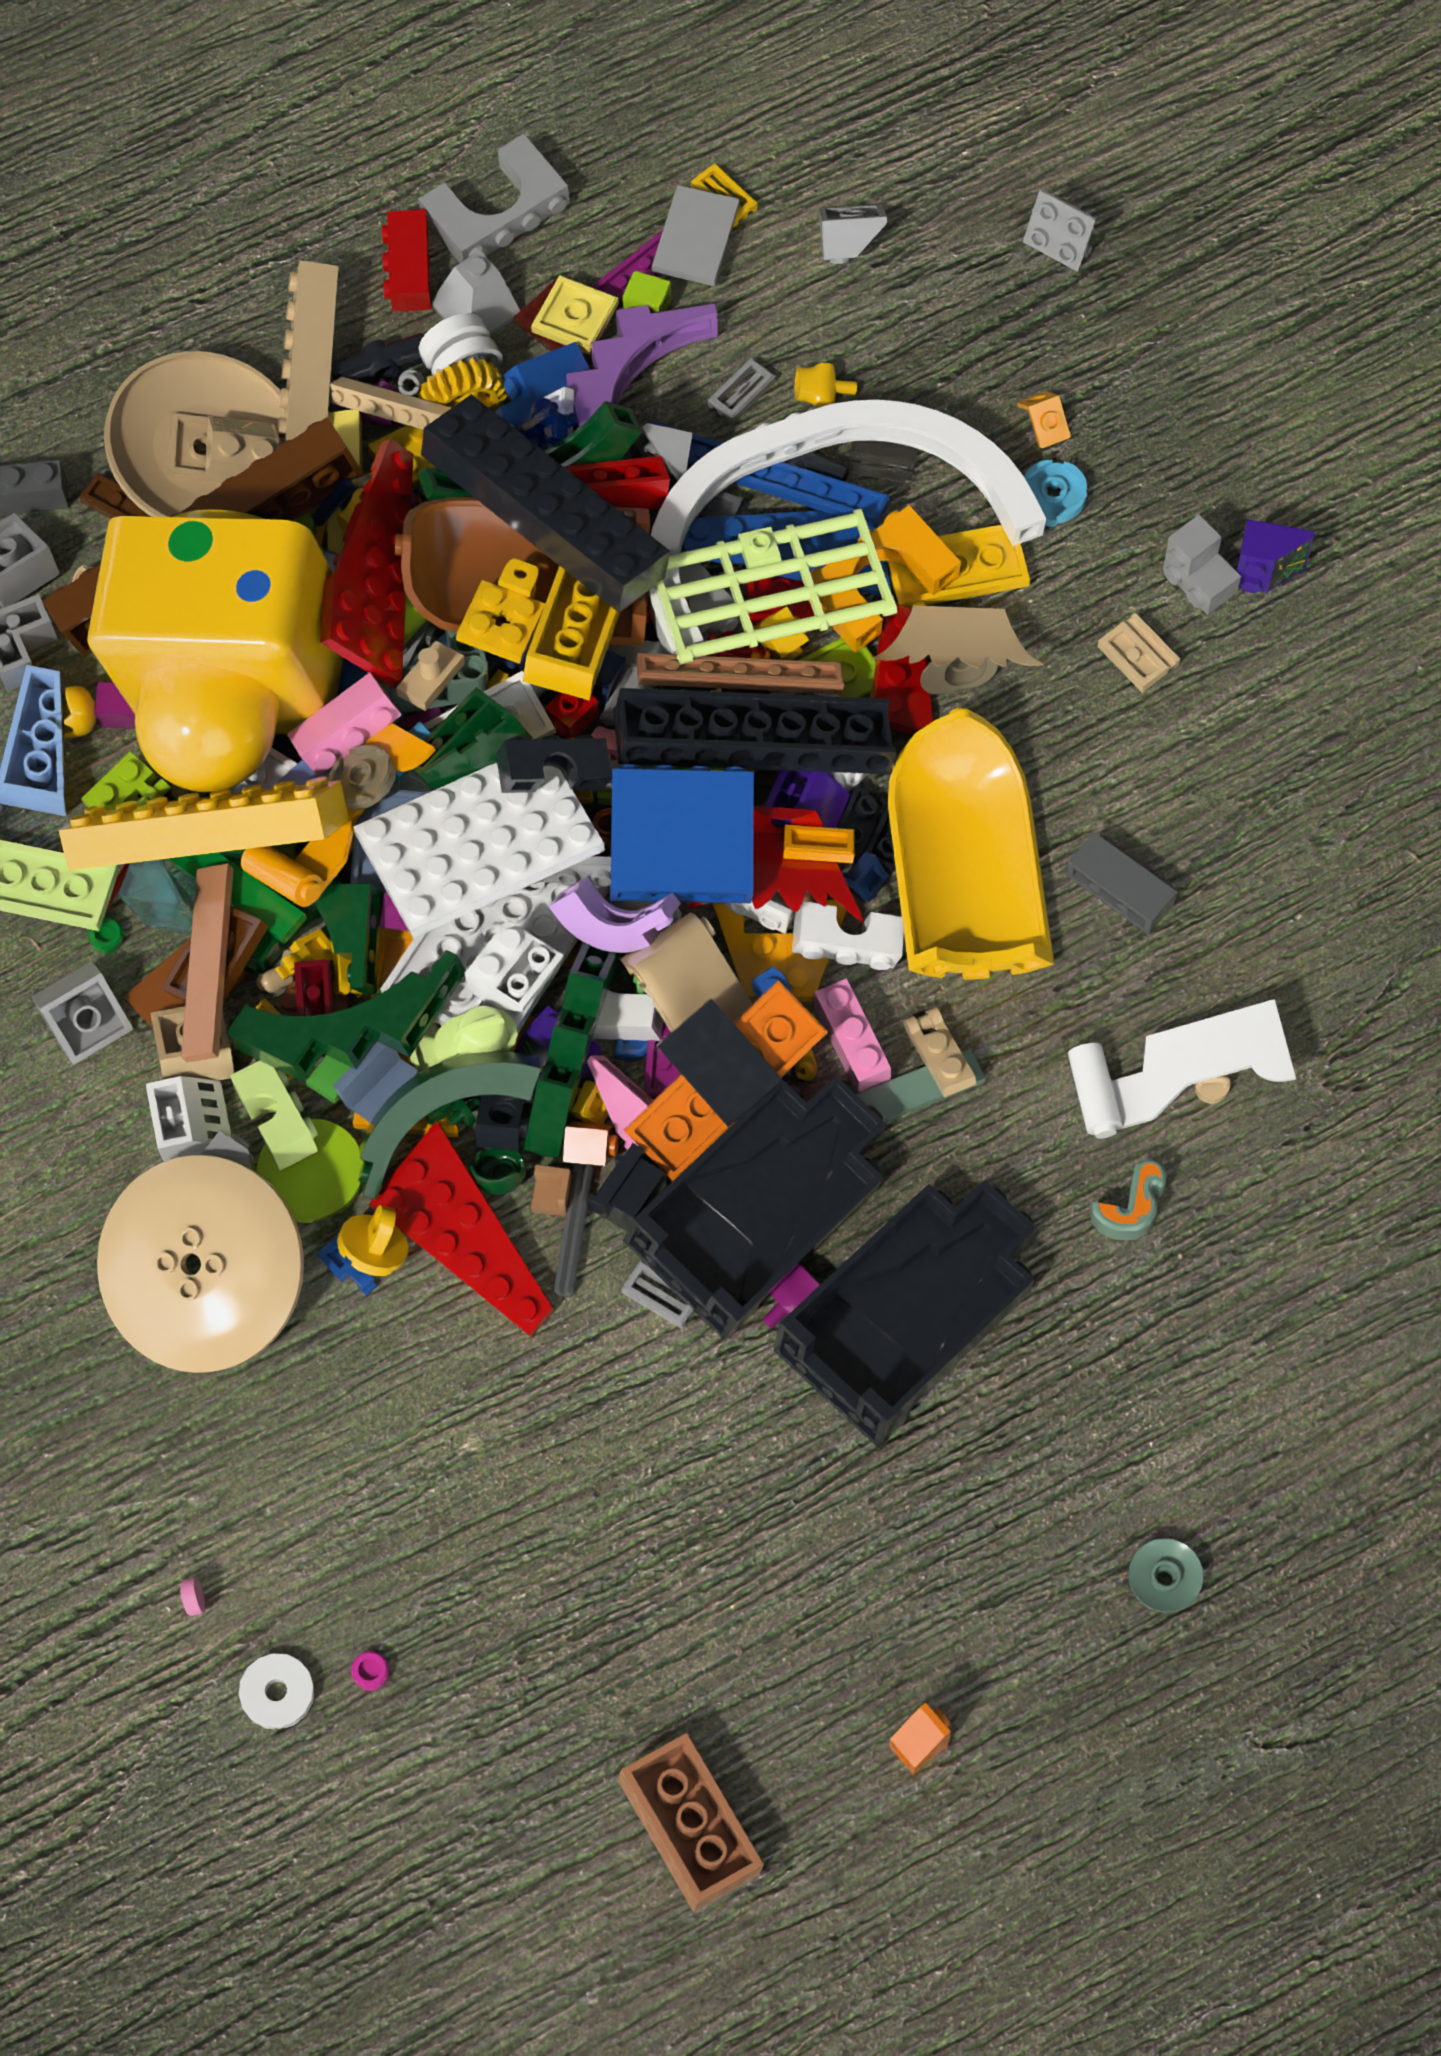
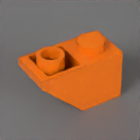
[889,1702,951,1775]

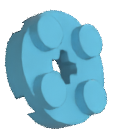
[1024,460,1087,527]

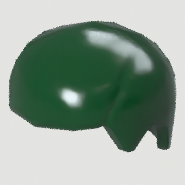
[470,1148,527,1195]

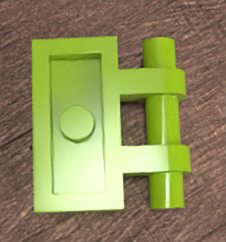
[81,752,171,810]

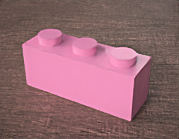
[287,672,401,777]
[814,978,891,1093]

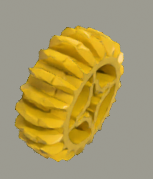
[417,358,507,412]

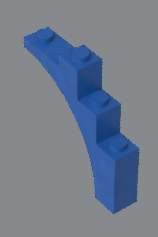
[495,342,590,445]

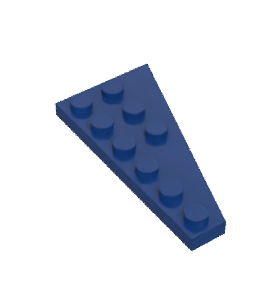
[682,511,892,600]

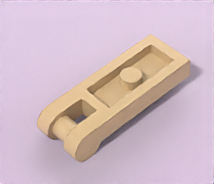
[904,1007,976,1097]

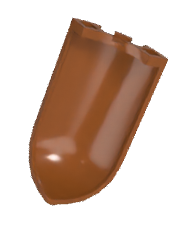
[395,497,650,646]

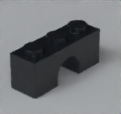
[496,735,612,793]

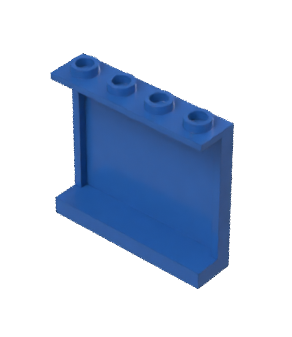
[610,765,754,904]

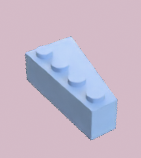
[0,665,66,816]

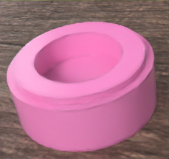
[180,1577,205,1616]

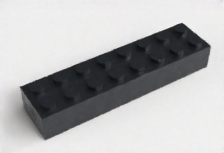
[421,394,670,613]

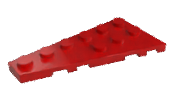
[369,1121,555,1337]

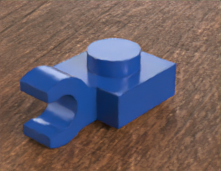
[316,1235,377,1296]

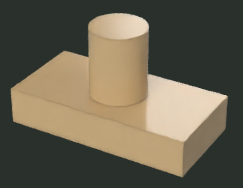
[396,641,465,711]

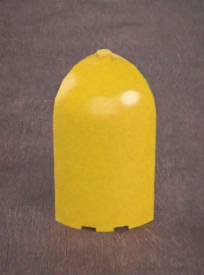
[888,708,1054,980]

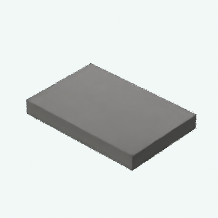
[652,185,740,286]

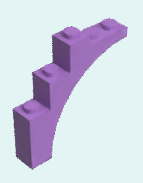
[566,304,718,429]

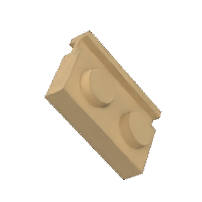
[1097,613,1180,693]

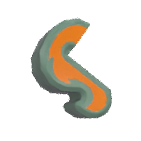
[1090,1158,1167,1240]

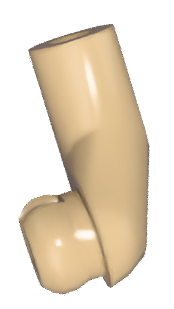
[256,950,295,993]

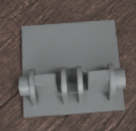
[1023,189,1097,272]

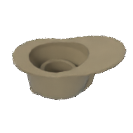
[920,657,998,694]

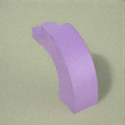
[549,877,681,952]

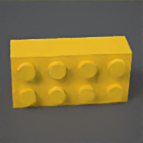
[523,566,620,700]

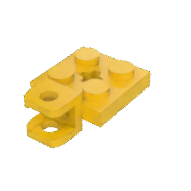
[456,558,546,664]

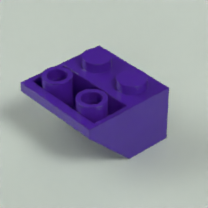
[764,770,850,828]

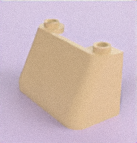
[620,913,753,1032]

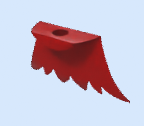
[689,806,863,922]

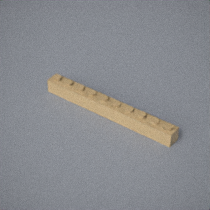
[330,377,514,430]

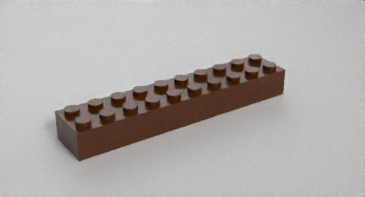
[42,417,364,657]

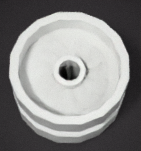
[418,313,503,375]

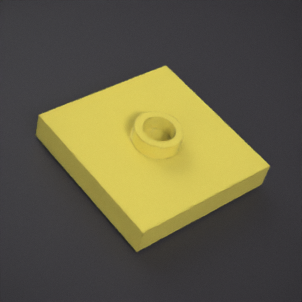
[531,275,619,355]

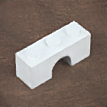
[792,901,904,970]

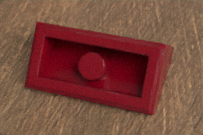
[294,959,334,1016]

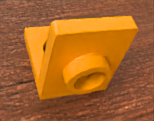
[1017,391,1071,448]

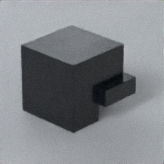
[587,1143,666,1232]

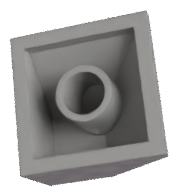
[818,204,887,264]
[431,250,521,335]

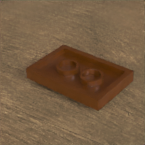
[161,907,269,1003]

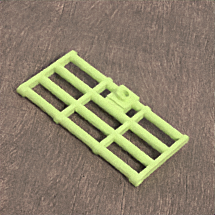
[655,509,897,665]

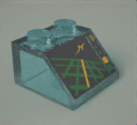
[118,860,194,934]

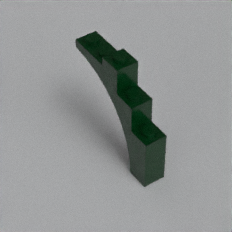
[418,401,642,501]

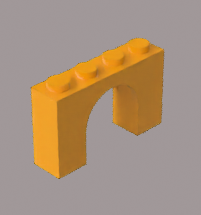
[804,505,961,653]

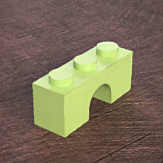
[230,1061,318,1170]

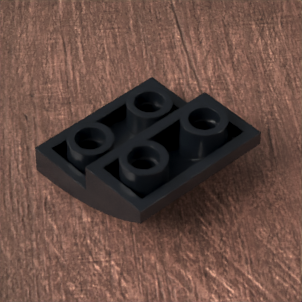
[836,784,896,873]

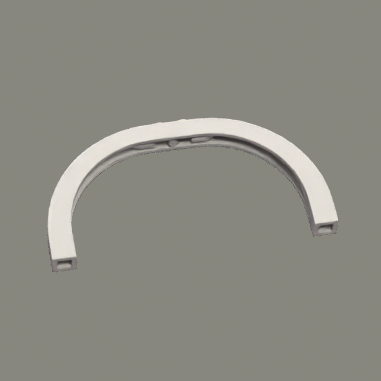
[647,400,1046,655]

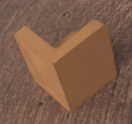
[531,1165,572,1217]

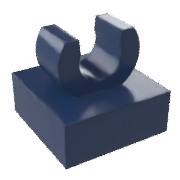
[842,852,889,902]

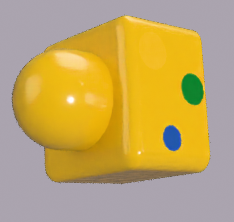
[87,510,343,792]

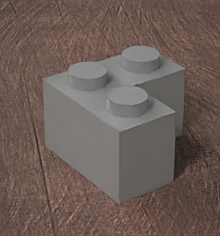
[1163,514,1241,615]
[0,594,58,692]

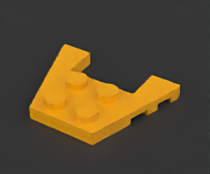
[713,900,848,1002]

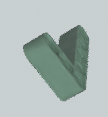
[390,630,489,712]

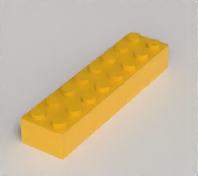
[59,777,349,870]

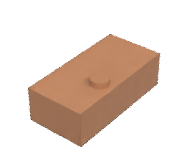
[618,1733,764,1912]

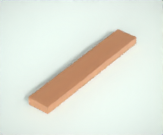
[637,653,844,694]
[181,863,233,1063]

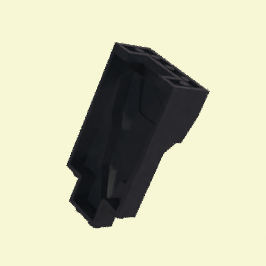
[622,1075,887,1341]
[773,1181,1037,1448]

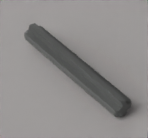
[554,1163,594,1297]

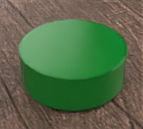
[88,918,125,954]

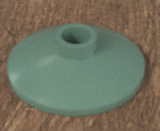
[1128,1539,1203,1613]

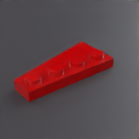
[871,603,933,736]

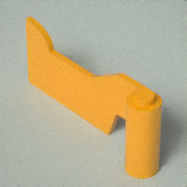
[241,723,436,907]

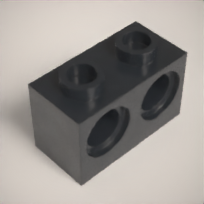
[476,1089,535,1151]

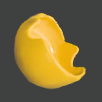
[62,686,97,738]

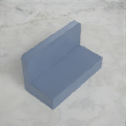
[333,1042,419,1123]

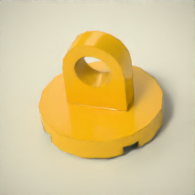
[337,1205,409,1276]

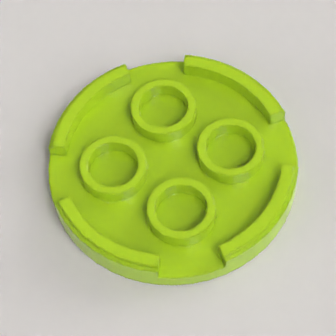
[257,1119,363,1223]

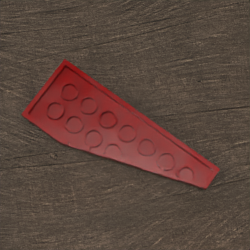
[320,439,414,687]

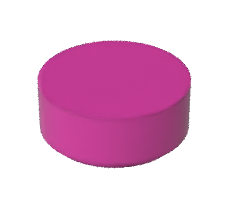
[351,1651,390,1691]

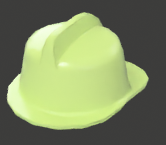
[433,1006,518,1062]

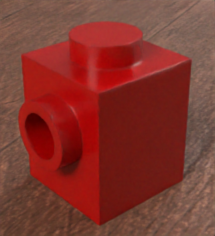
[545,692,599,739]

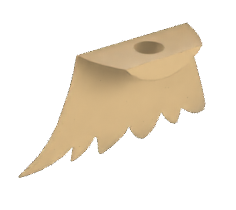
[873,606,1044,668]

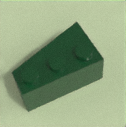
[412,687,533,791]

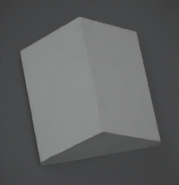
[633,423,693,486]

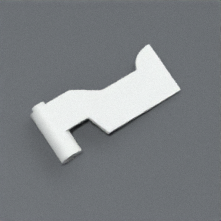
[1068,999,1296,1139]

